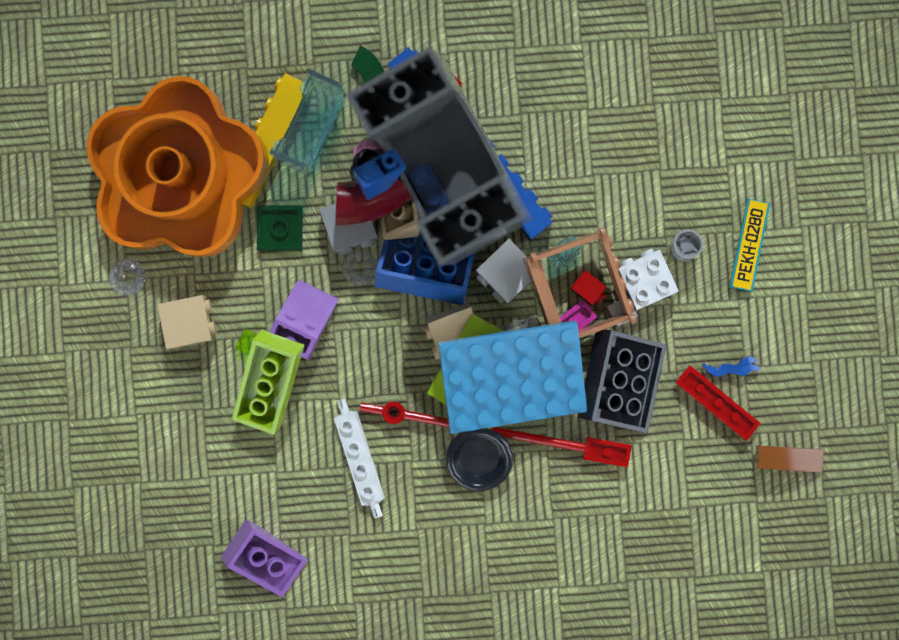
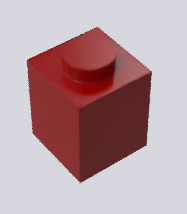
[570,270,606,306]

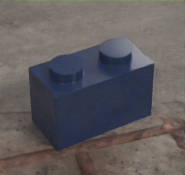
[408,162,452,215]

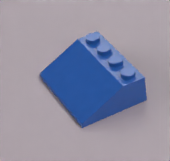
[374,231,474,305]

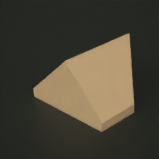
[380,199,421,240]

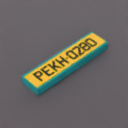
[729,199,770,292]

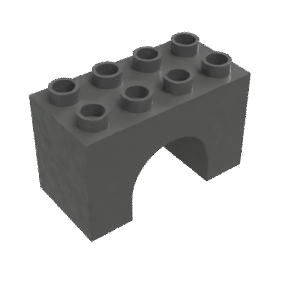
[346,46,533,265]

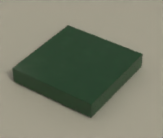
[257,205,303,251]

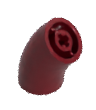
[336,178,412,226]

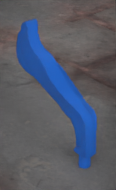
[701,356,760,377]

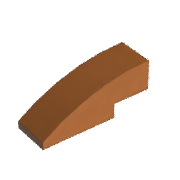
[755,445,823,472]

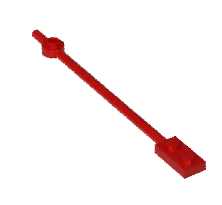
[359,401,632,468]

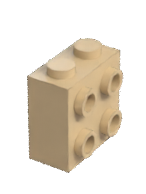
[157,295,217,350]
[424,302,473,360]

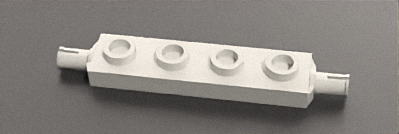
[334,398,385,518]

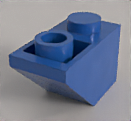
[353,148,406,200]

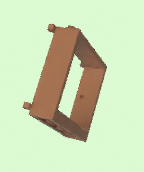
[523,227,636,338]

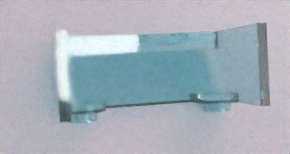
[270,69,346,177]

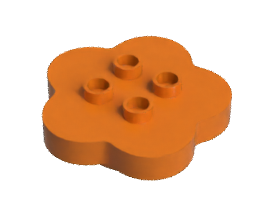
[86,76,269,257]

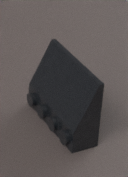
[577,329,667,433]

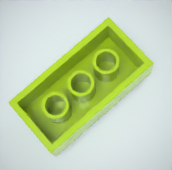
[231,330,304,435]

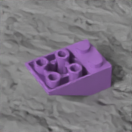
[270,280,339,360]

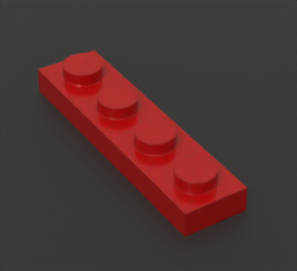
[675,365,761,441]

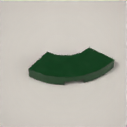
[351,45,384,84]

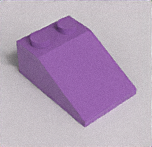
[221,519,308,597]

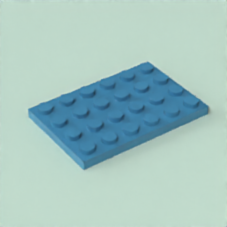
[438,321,587,434]

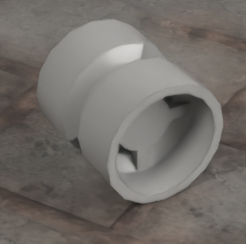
[669,229,703,262]

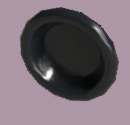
[445,428,513,491]

